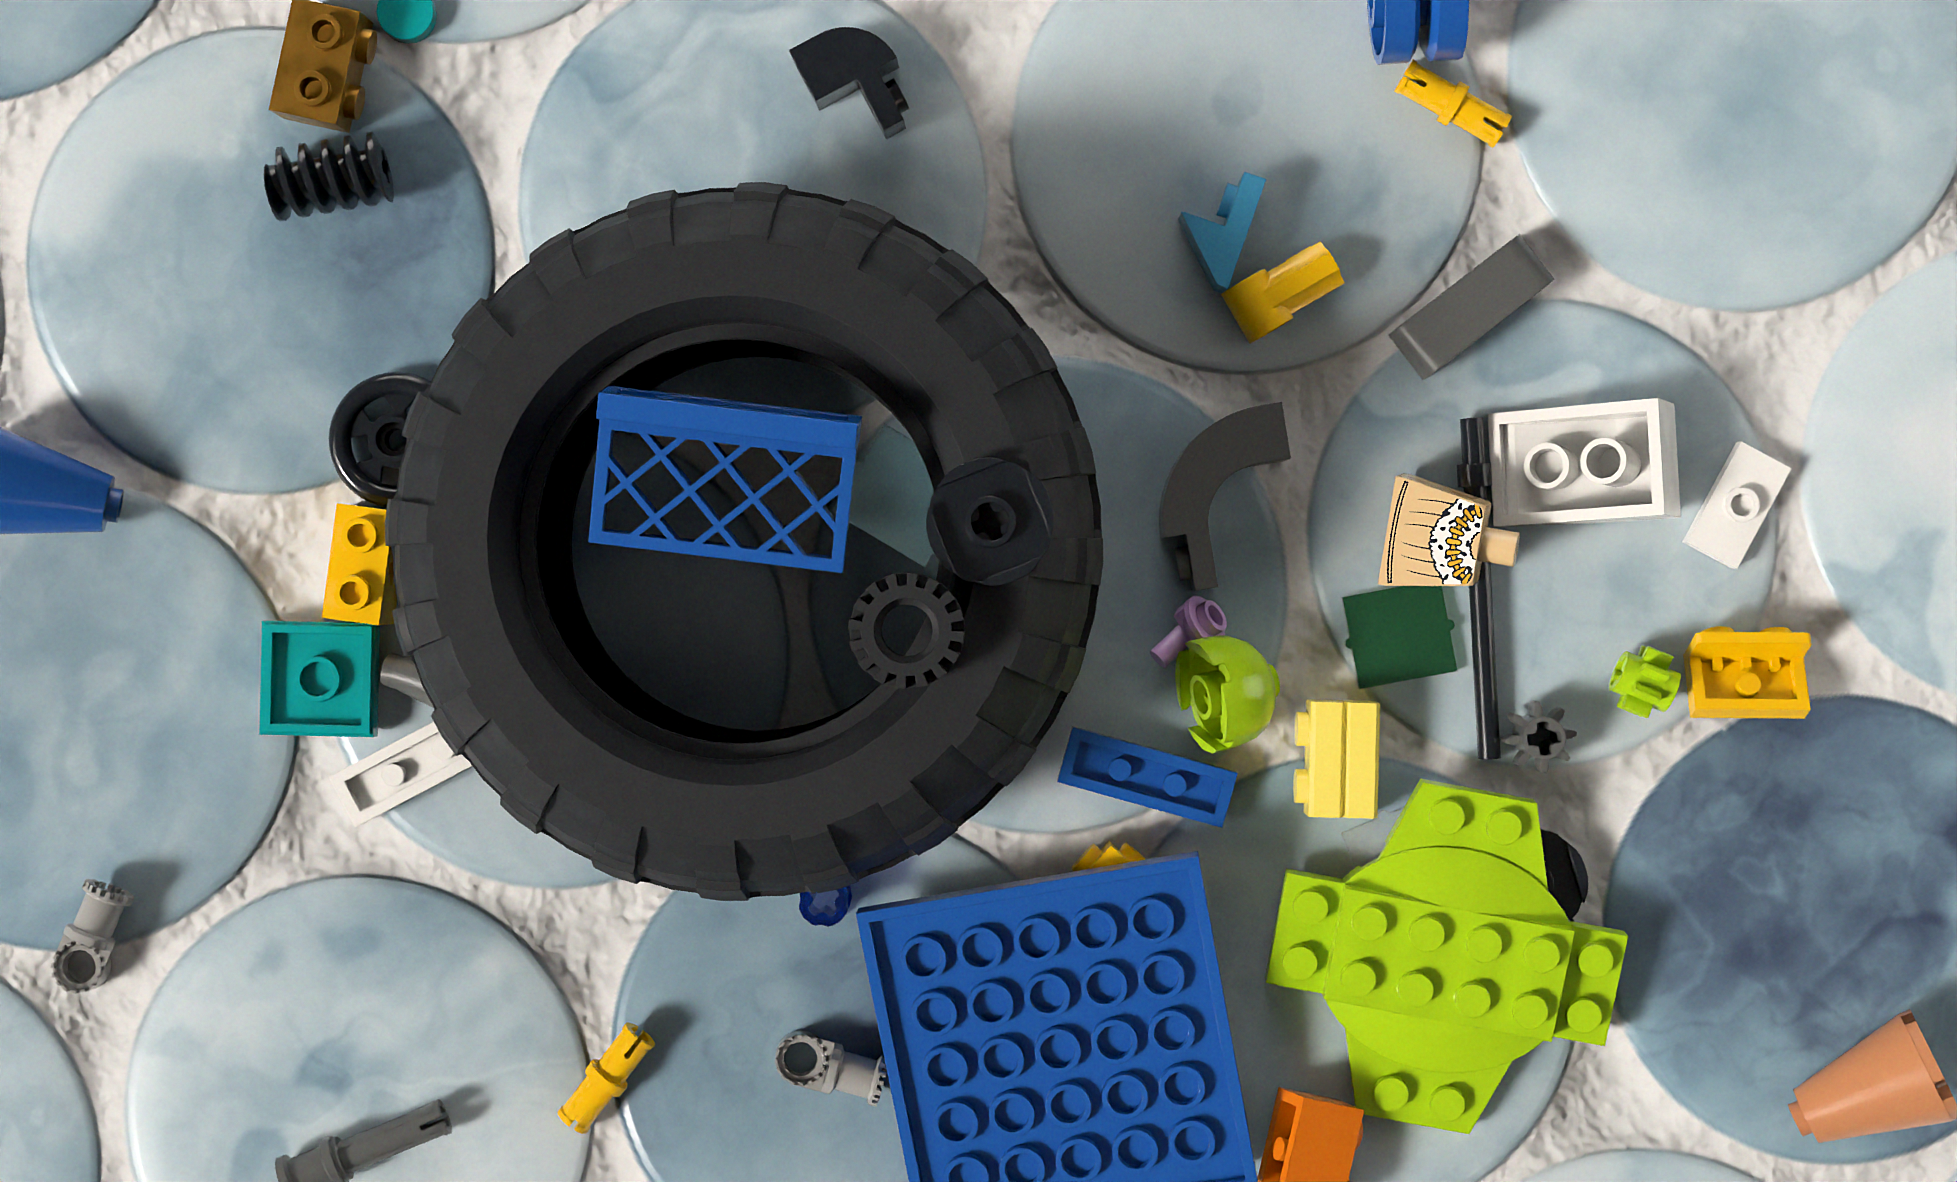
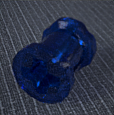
[799,885,853,927]

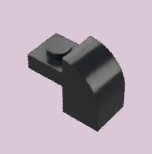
[789,27,910,139]

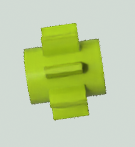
[1609,645,1681,718]

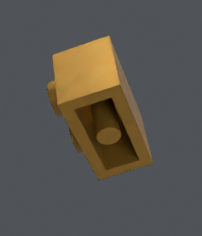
[268,0,377,133]

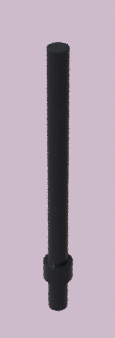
[1456,417,1501,760]

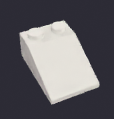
[1488,398,1681,527]

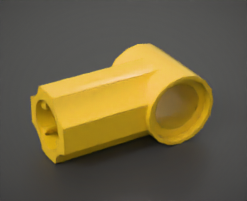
[1221,241,1345,344]

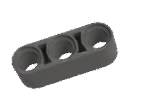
[1388,234,1554,380]

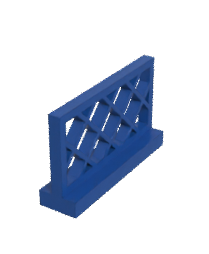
[588,386,862,573]

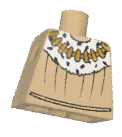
[1378,473,1520,586]

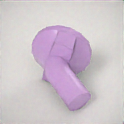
[1150,596,1227,668]

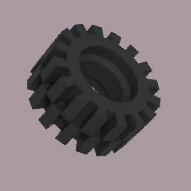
[848,572,965,689]

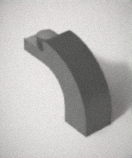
[1159,402,1291,591]

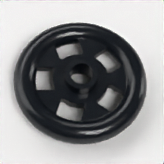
[328,372,431,507]

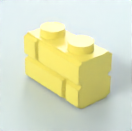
[1293,699,1380,819]

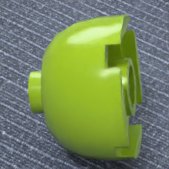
[1175,635,1280,753]

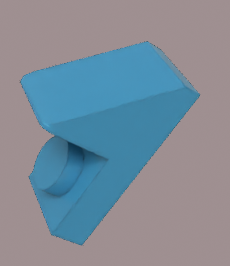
[1178,172,1266,293]

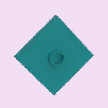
[259,620,380,737]

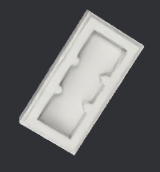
[1682,441,1792,569]

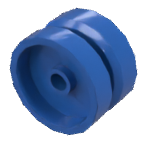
[1367,0,1469,65]

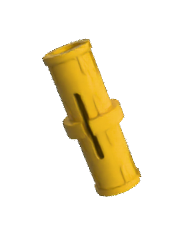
[1394,59,1512,148]
[557,1022,655,1134]

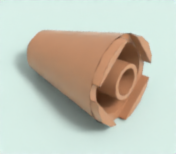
[1788,1009,1957,1143]

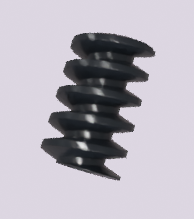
[263,131,394,221]

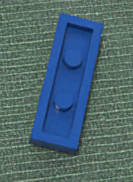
[1057,726,1238,828]

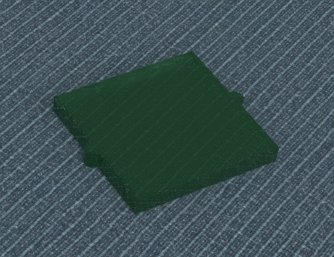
[1341,586,1457,689]

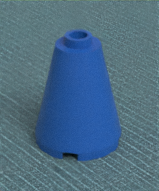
[0,427,124,534]

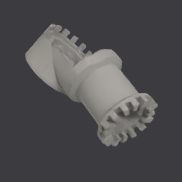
[51,879,135,994]
[775,1030,887,1107]

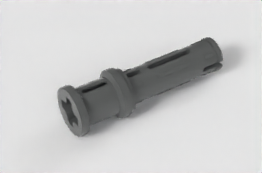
[275,1099,452,1182]

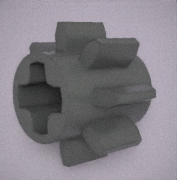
[1501,701,1577,773]

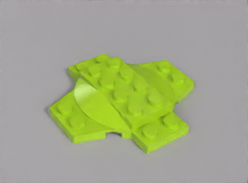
[1265,778,1628,1134]

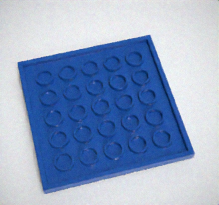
[856,851,1258,1182]

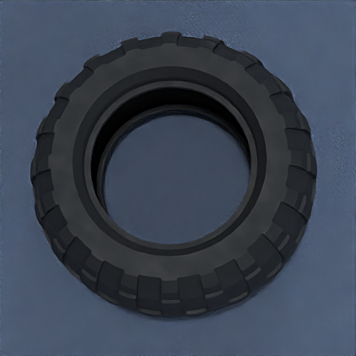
[385,182,1104,901]

